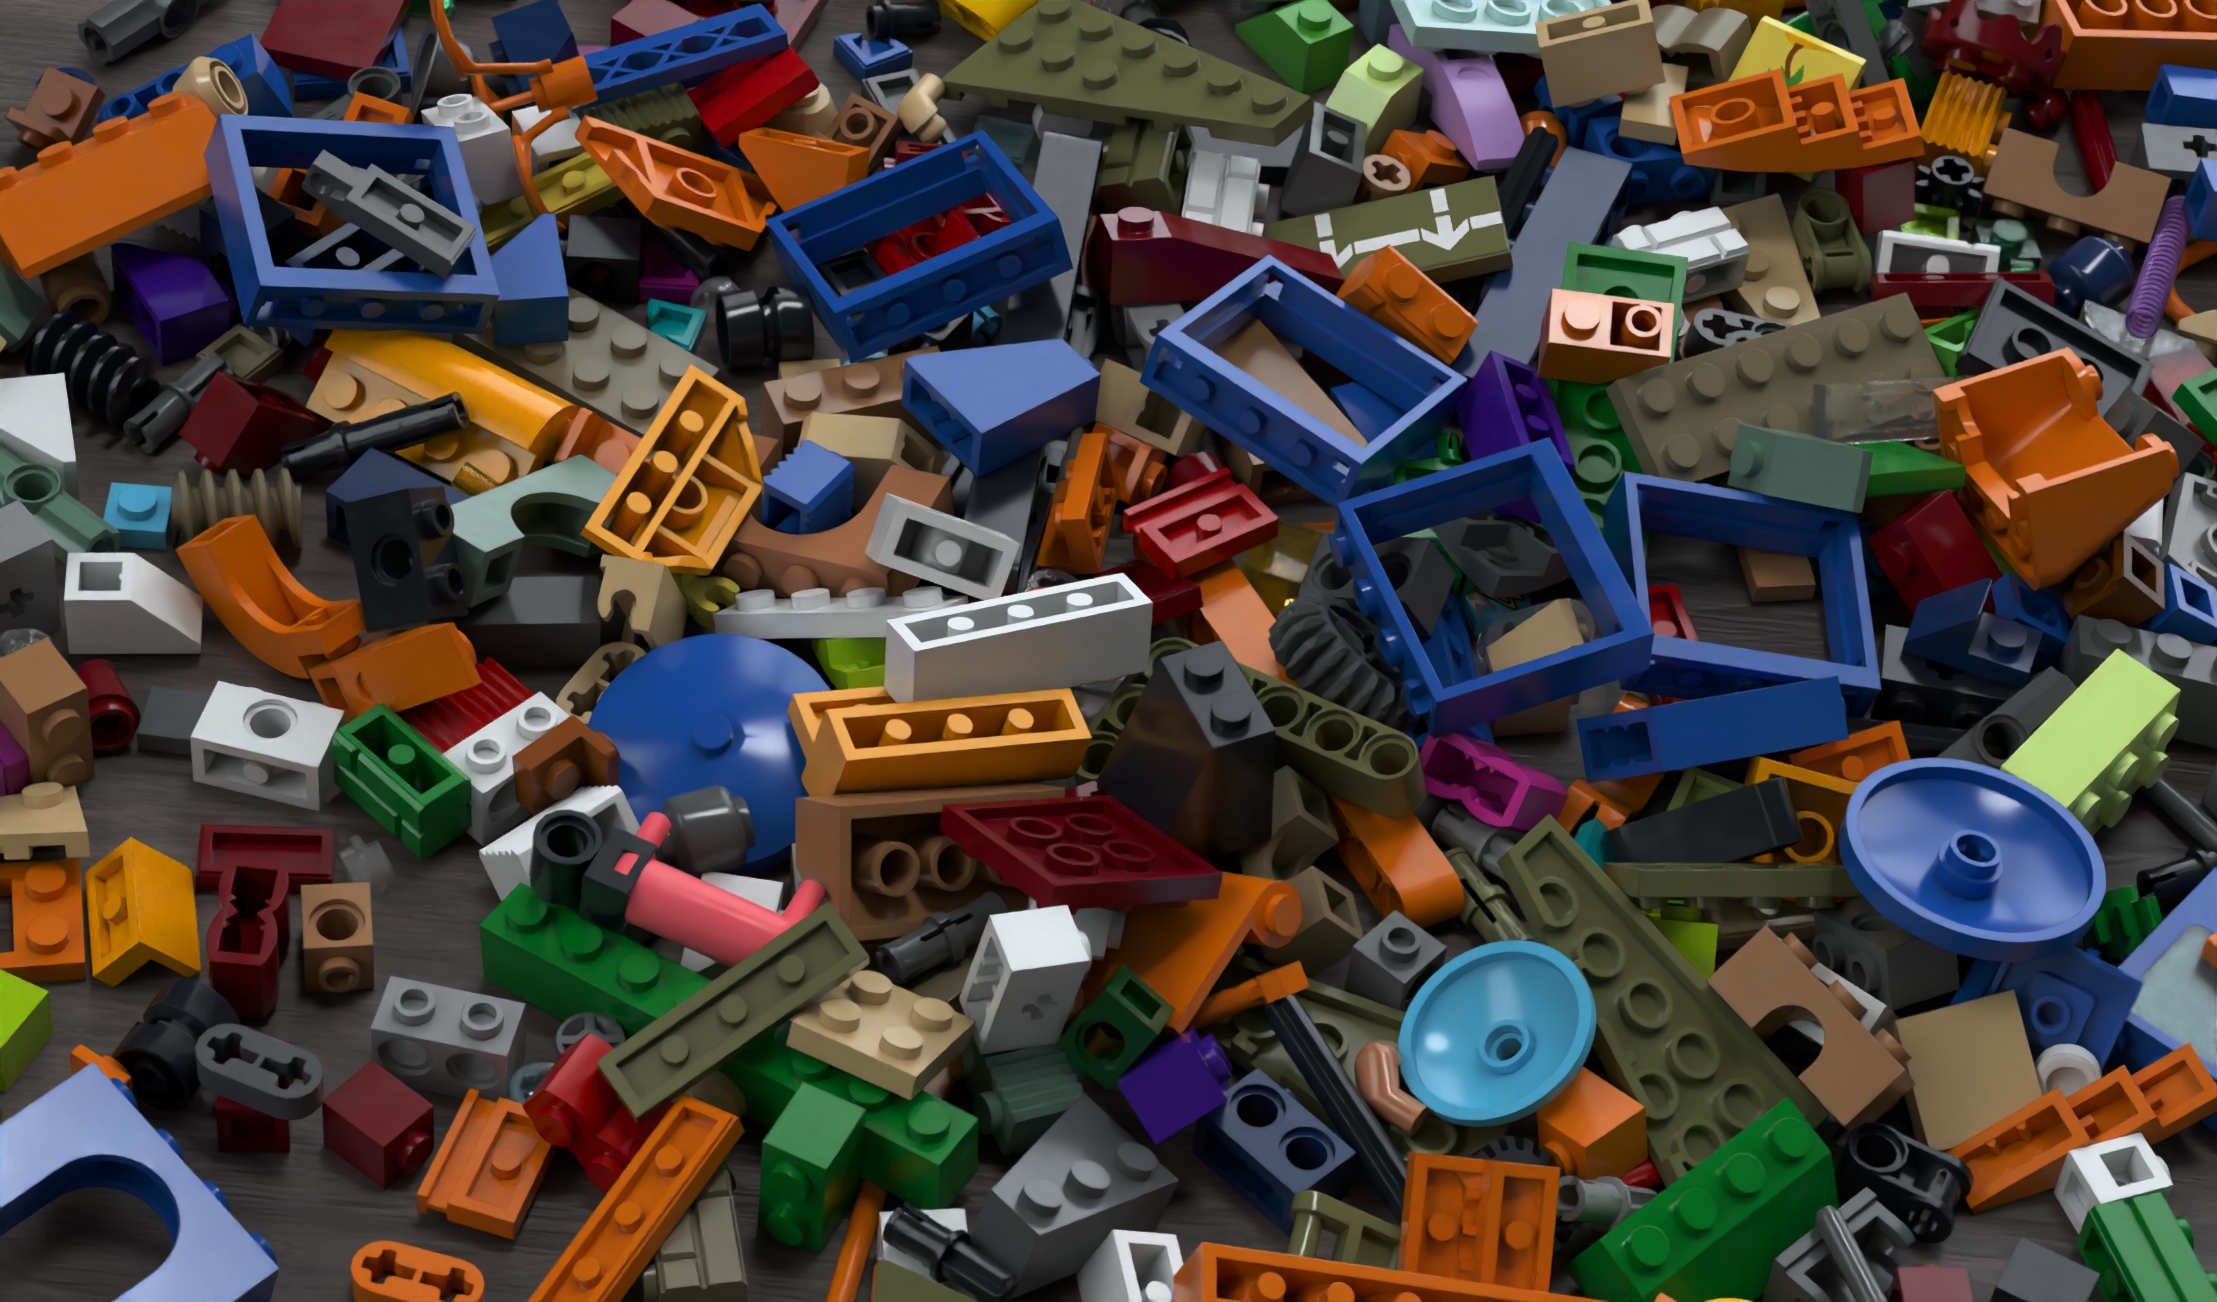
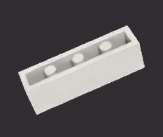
[884,573,1153,703]

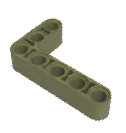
[1074,637,1427,818]

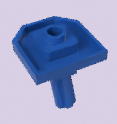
[1986,946,2146,1073]

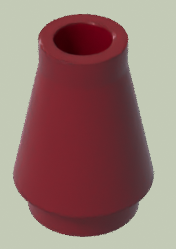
[77,659,141,751]

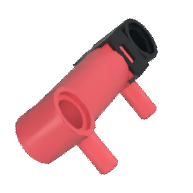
[529,809,826,1012]

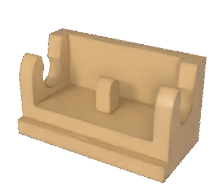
[597,554,690,650]

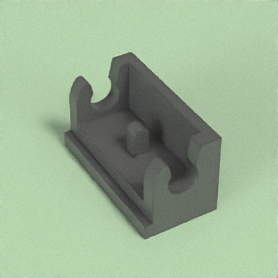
[1762,1187,1915,1302]

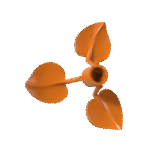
[429,0,598,233]

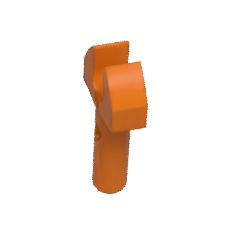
[1186,961,1310,1030]

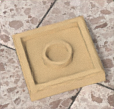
[1885,990,2042,1151]

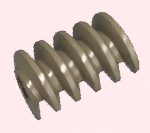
[171,468,303,549]

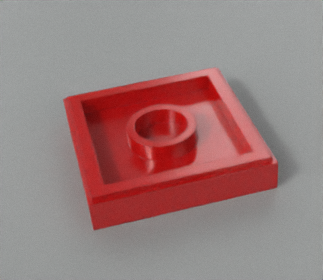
[687,46,820,148]

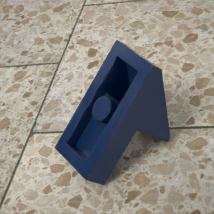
[1902,578,2044,689]

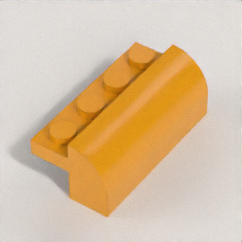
[305,329,581,495]
[787,686,1092,796]

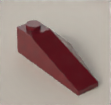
[1086,207,1345,306]

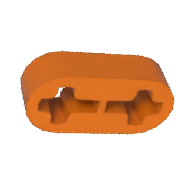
[351,1240,485,1302]

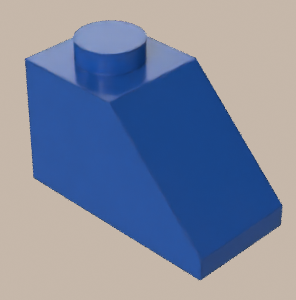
[488,213,569,346]

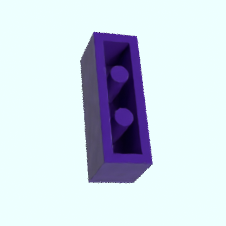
[1456,350,1576,524]

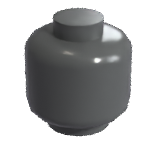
[657,785,755,879]

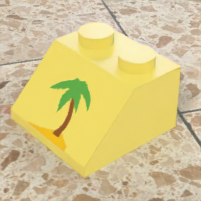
[1728,15,1867,182]

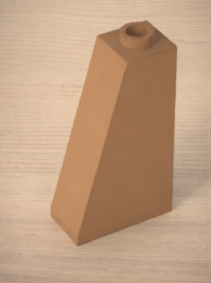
[1211,318,1368,505]

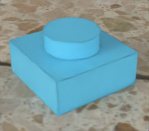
[103,482,172,550]

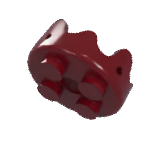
[1919,0,2065,99]

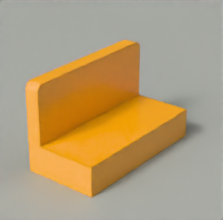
[85,837,201,987]

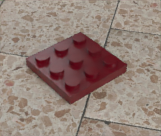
[939,795,1223,915]

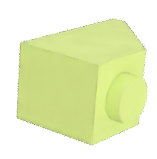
[1325,43,1424,160]

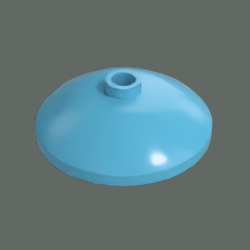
[1398,940,1596,1127]

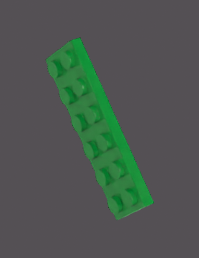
[1525,241,1688,580]

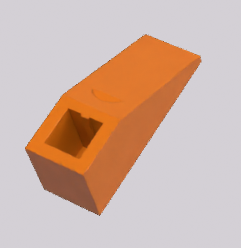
[307,622,482,724]

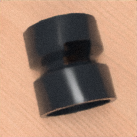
[715,283,815,371]
[111,977,241,1111]

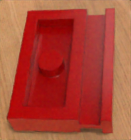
[1122,467,1279,582]

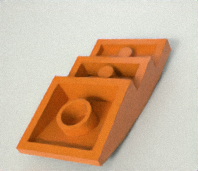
[1669,68,1926,172]

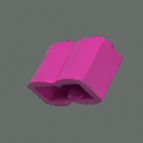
[1419,732,1569,834]

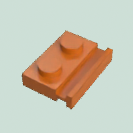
[417,1088,558,1240]

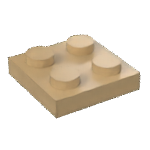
[786,970,976,1100]

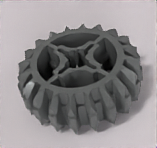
[1268,589,1419,733]

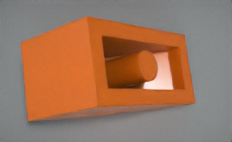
[738,127,871,212]
[1537,1066,1648,1181]

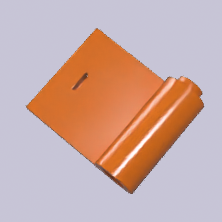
[1076,871,1302,1036]

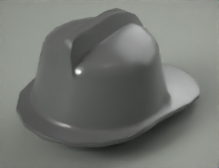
[410,17,481,118]

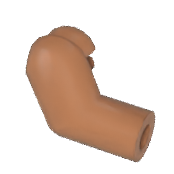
[1354,1042,1429,1136]

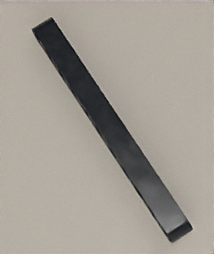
[951,130,1103,600]

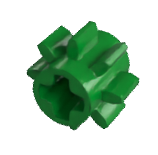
[2082,884,2163,960]

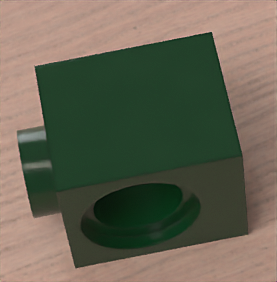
[1055,964,1175,1090]

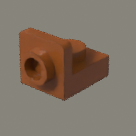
[4,66,106,153]
[512,715,620,815]

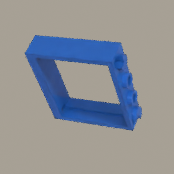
[204,114,500,335]
[765,129,1074,364]
[1139,254,1468,508]
[1328,437,1654,739]
[1602,472,1881,718]

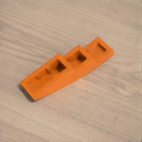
[1946,1043,2217,1214]

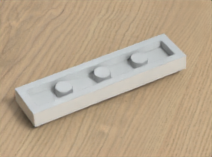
[713,586,969,639]

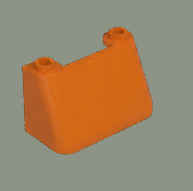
[1932,347,2180,591]

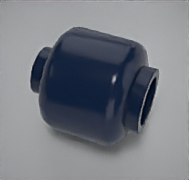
[2047,236,2134,323]

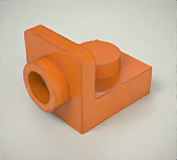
[554,407,642,476]

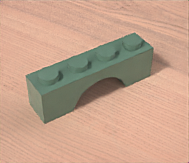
[411,454,617,608]

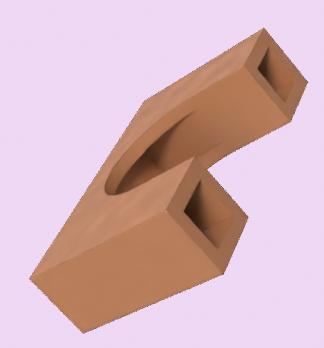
[696,434,955,598]

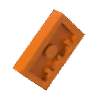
[1037,433,1120,575]

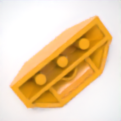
[580,364,763,576]

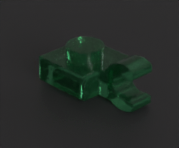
[1970,219,2041,272]

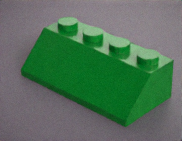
[1563,1096,1839,1302]

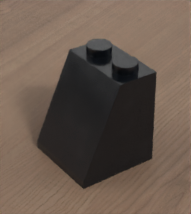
[1098,640,1276,860]

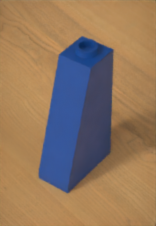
[1576,675,1849,783]

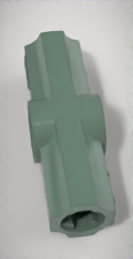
[0,444,121,565]

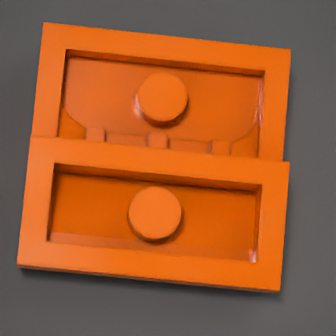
[1397,1151,1561,1293]

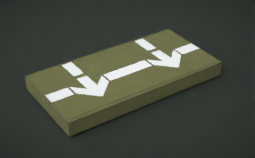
[1264,175,1514,295]

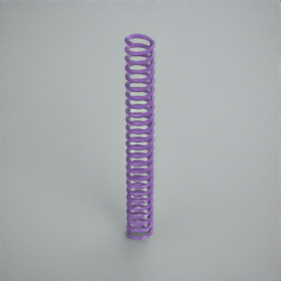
[2125,195,2191,339]

